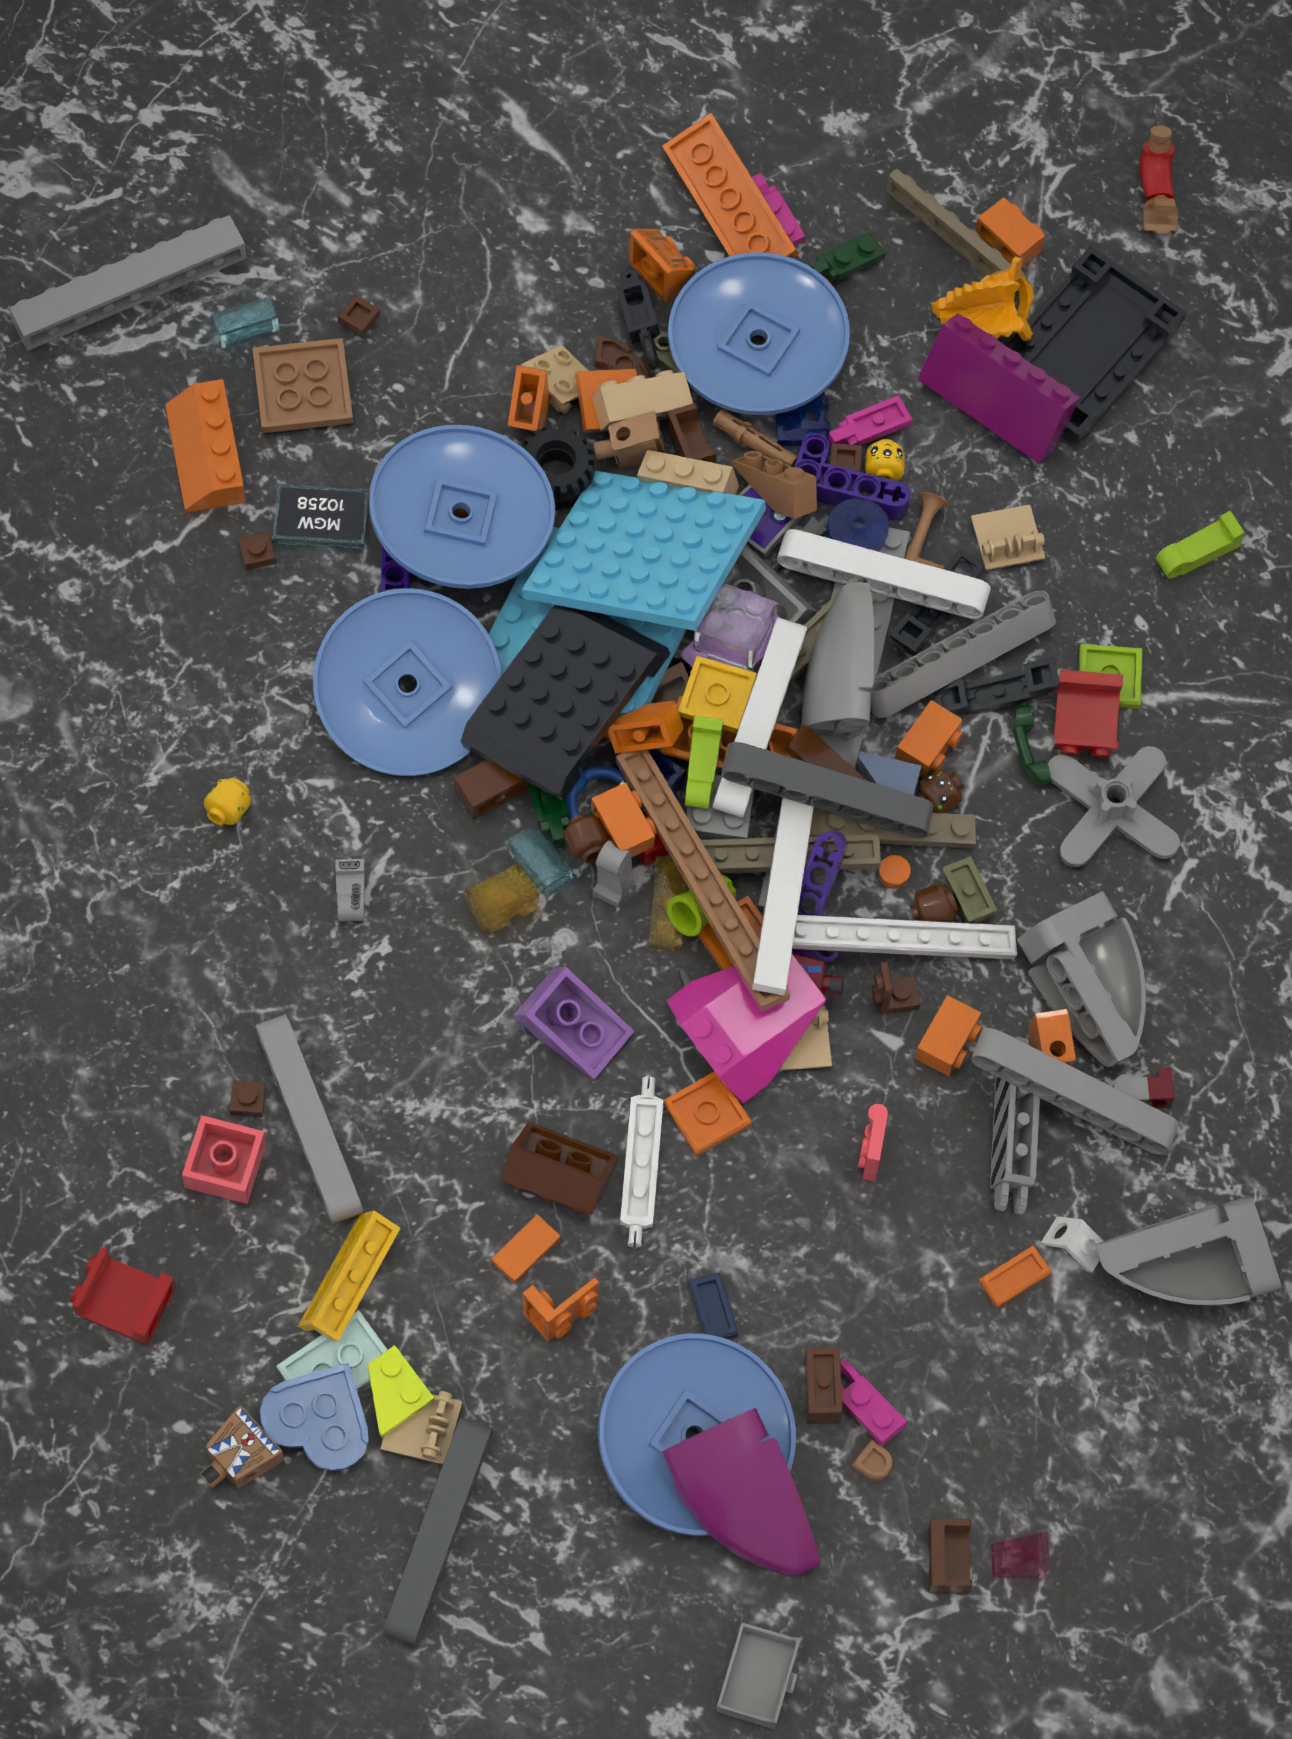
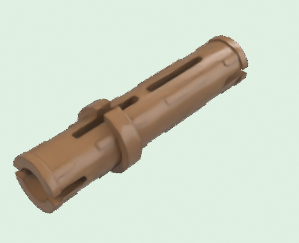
[712,408,798,467]

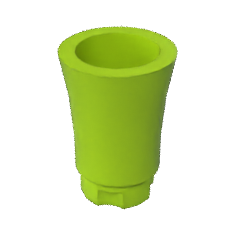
[667,874,736,936]

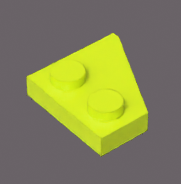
[368,1345,434,1438]

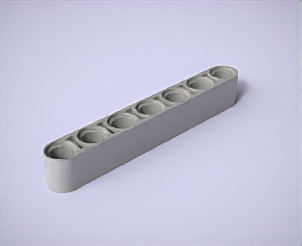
[864,591,1056,718]
[255,1014,363,1224]
[971,1028,1179,1155]

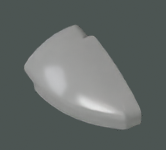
[801,582,874,737]
[1017,891,1146,1067]
[1095,1196,1282,1305]

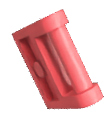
[858,1104,888,1182]

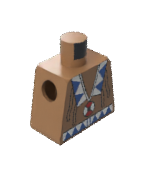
[200,1405,284,1489]

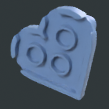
[260,1363,369,1471]

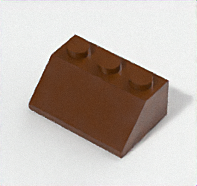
[500,1122,619,1215]

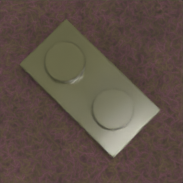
[941,856,998,924]

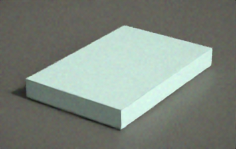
[276,1310,387,1392]

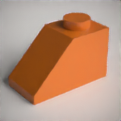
[507,365,549,431]
[607,700,684,754]

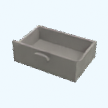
[716,1622,801,1729]

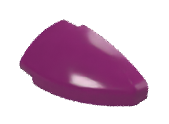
[661,1408,820,1577]

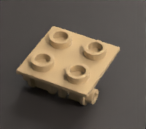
[521,345,588,414]
[971,504,1045,571]
[779,1006,832,1071]
[381,1391,462,1465]

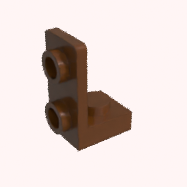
[872,961,920,1014]

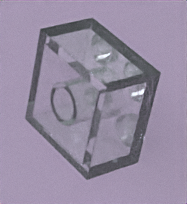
[693,583,776,671]

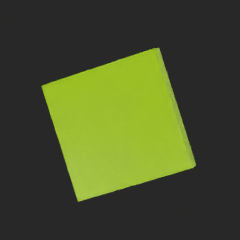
[1078,644,1142,709]

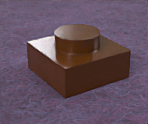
[338,295,380,337]
[830,443,862,472]
[238,531,276,570]
[229,1080,266,1117]

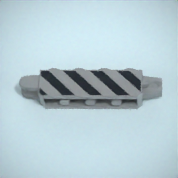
[990,1036,1040,1214]

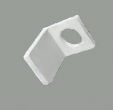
[1041,1216,1103,1272]

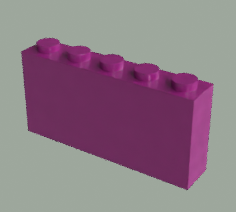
[918,313,1080,464]

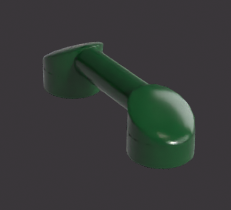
[1012,704,1051,786]

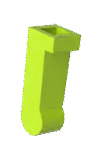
[1155,511,1245,579]
[685,715,723,809]

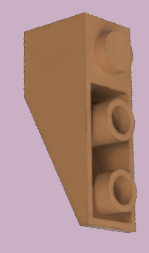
[732,451,817,519]

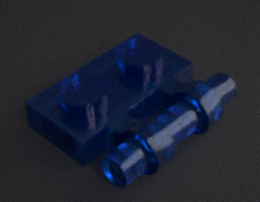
[775,391,831,447]

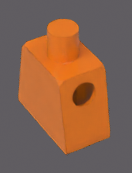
[1027,1009,1076,1066]

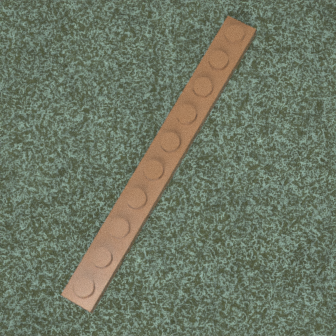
[616,750,791,1013]

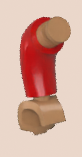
[1139,125,1178,234]

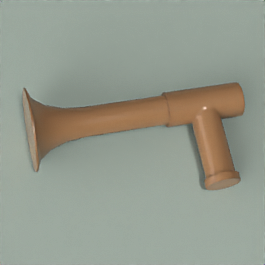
[904,492,948,569]

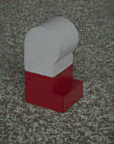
[1113,1067,1175,1108]

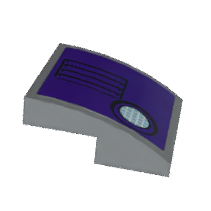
[739,484,803,558]

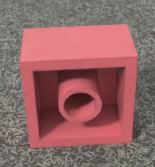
[182,1115,267,1204]

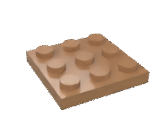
[252,338,353,433]

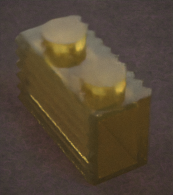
[464,863,539,932]

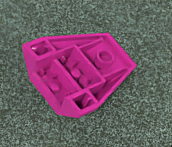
[666,952,827,1104]

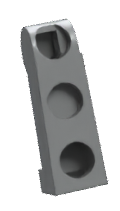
[593,840,633,908]

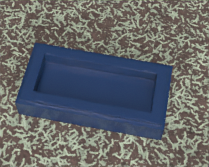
[688,1272,739,1339]

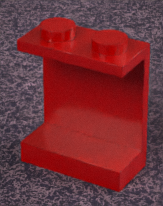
[1053,670,1123,758]
[71,1247,176,1346]

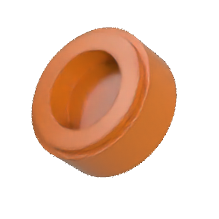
[878,855,911,889]

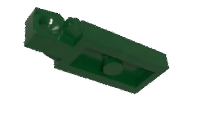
[810,231,886,282]
[528,782,569,848]

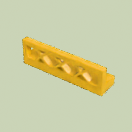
[297,1211,400,1342]

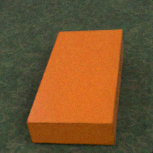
[491,1214,561,1284]
[978,1245,1052,1309]

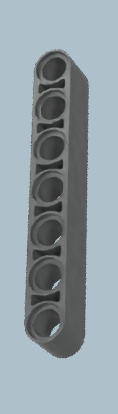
[721,742,934,838]
[383,1417,493,1645]

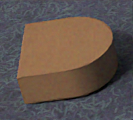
[851,1440,892,1481]

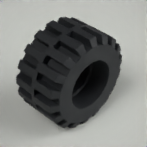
[521,425,595,510]

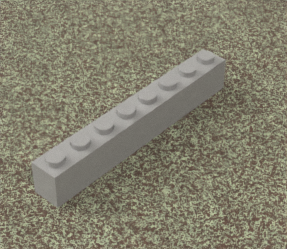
[9,215,247,351]

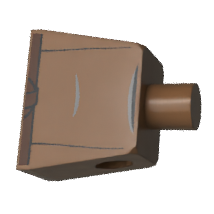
[594,411,666,470]

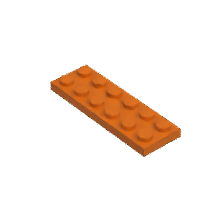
[662,113,799,258]

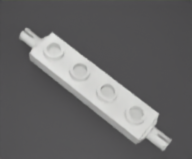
[620,1076,663,1248]

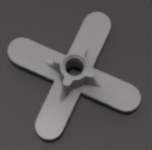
[1048,746,1180,868]

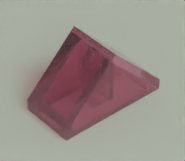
[991,1532,1050,1578]

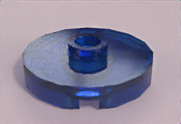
[827,498,889,551]

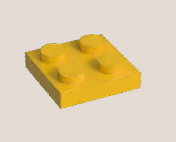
[678,656,757,733]

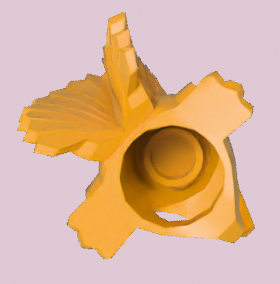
[931,256,1034,341]

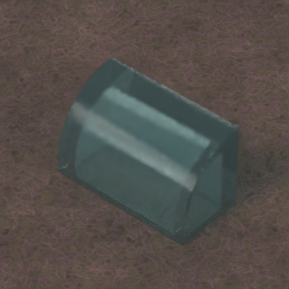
[210,297,279,348]
[508,827,577,898]

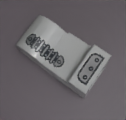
[335,859,365,922]

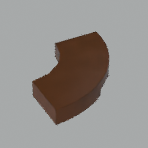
[594,335,651,379]

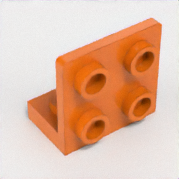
[522,1278,600,1342]

